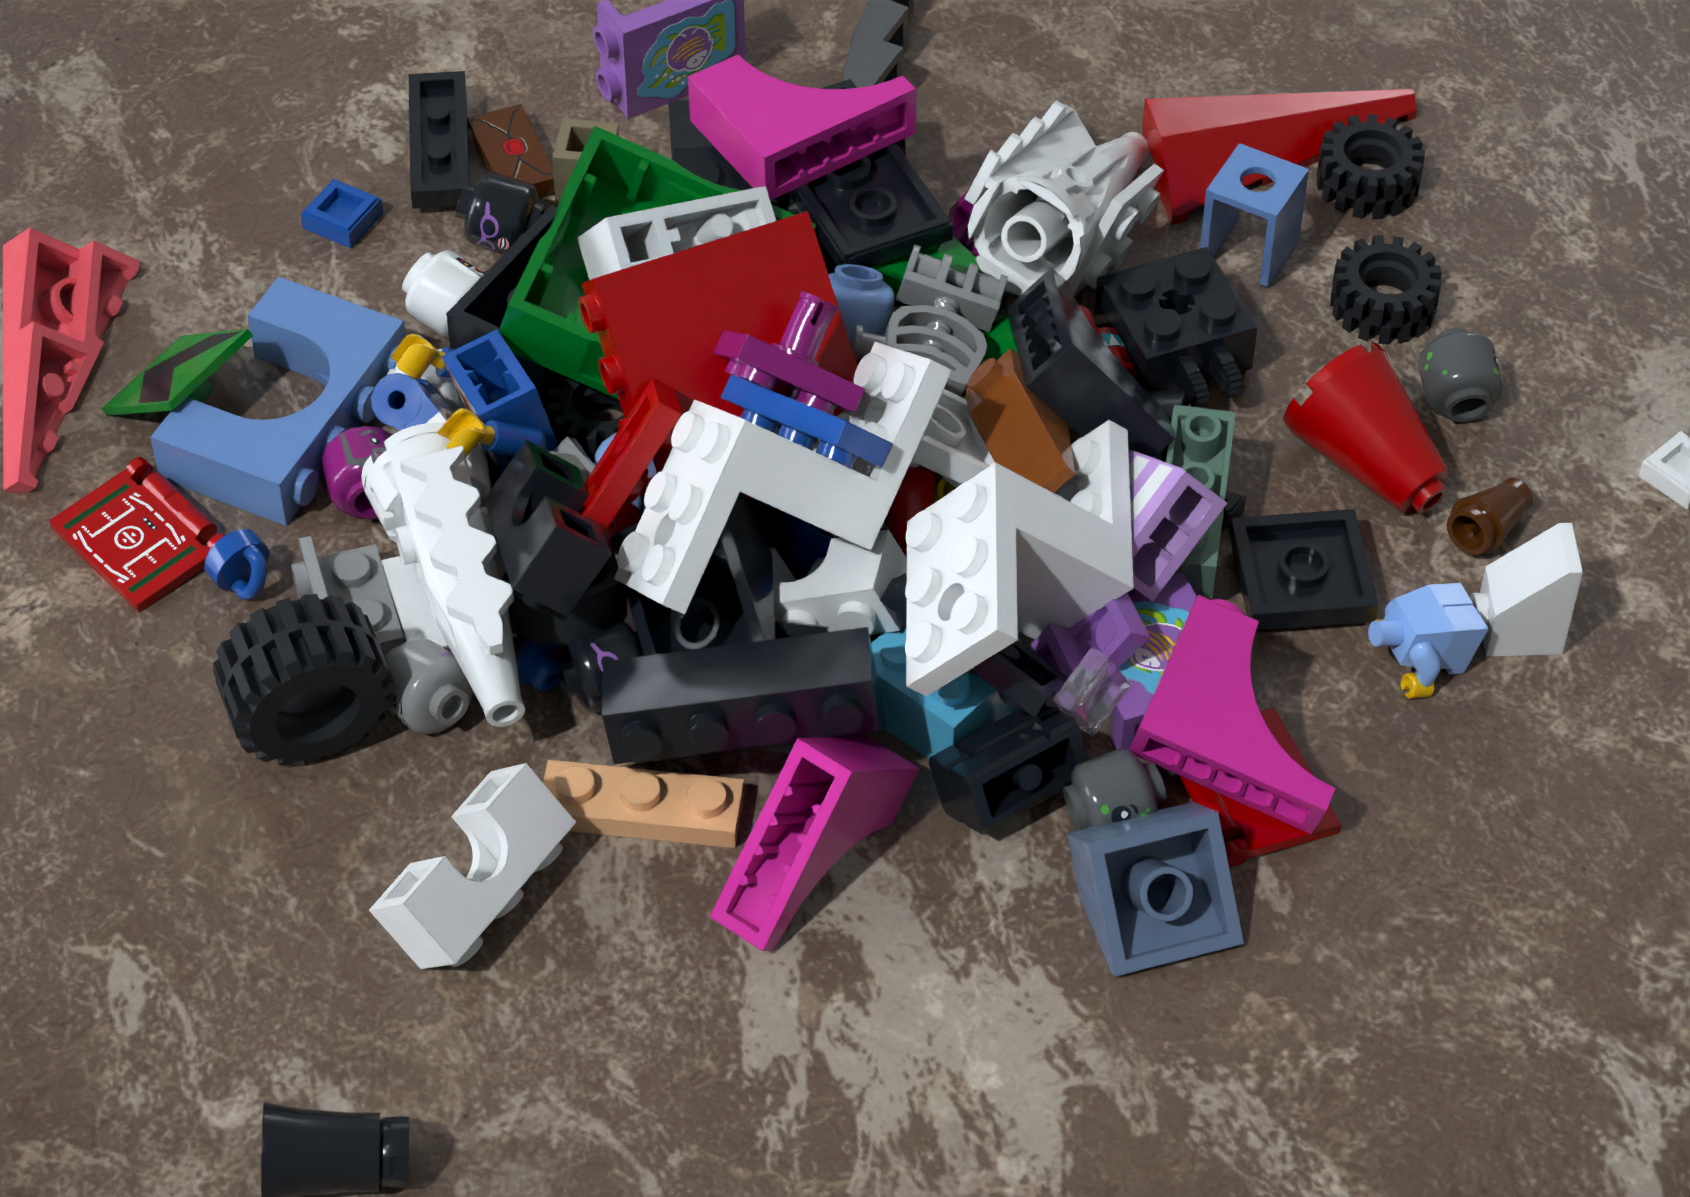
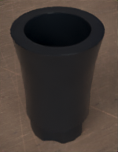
[261,1102,409,1197]

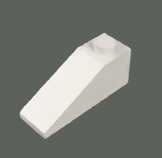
[577,186,776,280]

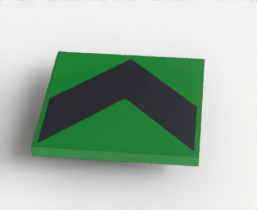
[101,329,253,416]

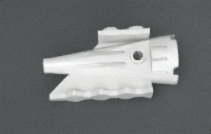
[964,100,1164,296]
[361,423,525,727]

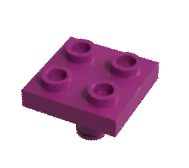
[713,291,865,415]

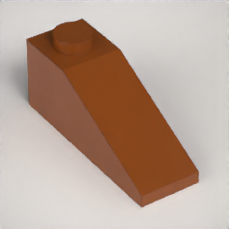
[966,348,1076,493]

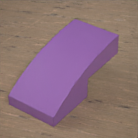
[1028,593,1150,711]

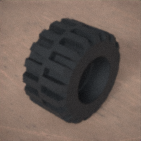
[213,594,396,765]

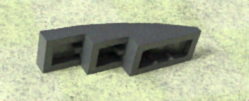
[842,0,914,88]

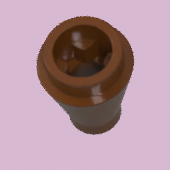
[1447,478,1533,555]

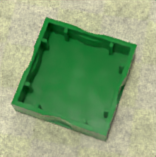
[499,126,816,400]

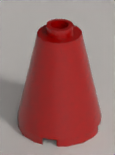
[1283,342,1449,514]

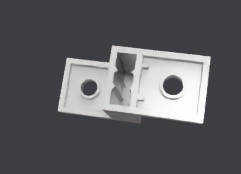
[614,342,952,614]
[905,420,1134,696]

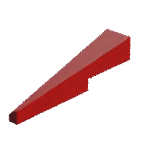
[1142,89,1417,225]

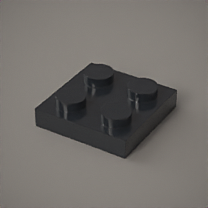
[1229,509,1379,630]

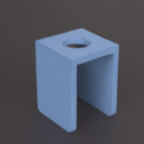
[1200,143,1309,288]

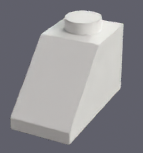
[1470,523,1583,657]

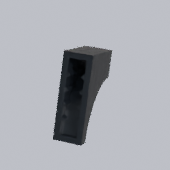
[1007,267,1175,460]

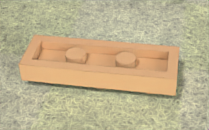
[543,760,745,848]

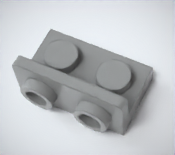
[291,536,405,656]

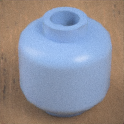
[828,264,894,359]

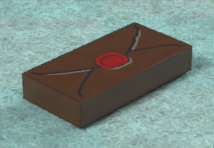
[467,104,555,197]

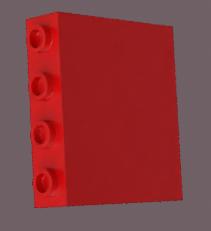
[579,211,857,508]

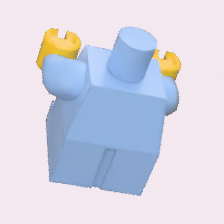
[1368,583,1488,699]

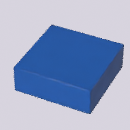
[301,179,383,249]

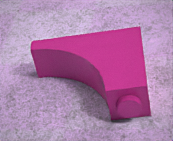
[688,54,916,200]
[1129,595,1336,834]
[709,736,920,951]

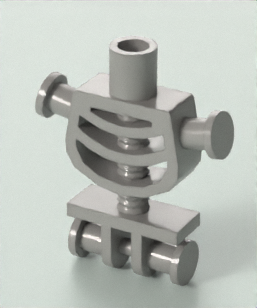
[850,244,1008,398]

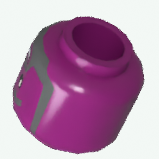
[322,426,392,519]

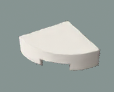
[1639,431,1690,510]

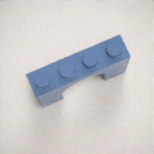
[150,277,406,526]

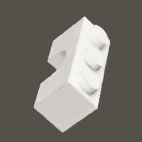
[770,530,907,635]
[369,763,576,969]

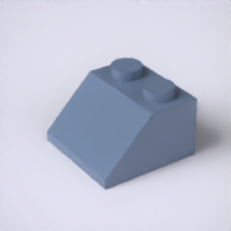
[1067,802,1244,977]

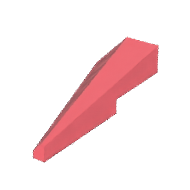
[3,228,140,493]

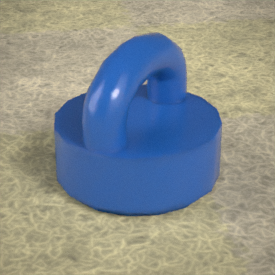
[204,529,270,600]

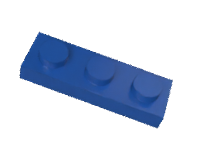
[721,375,893,469]

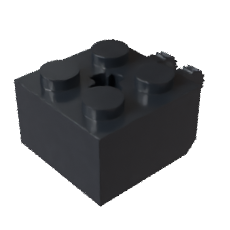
[1094,247,1258,407]

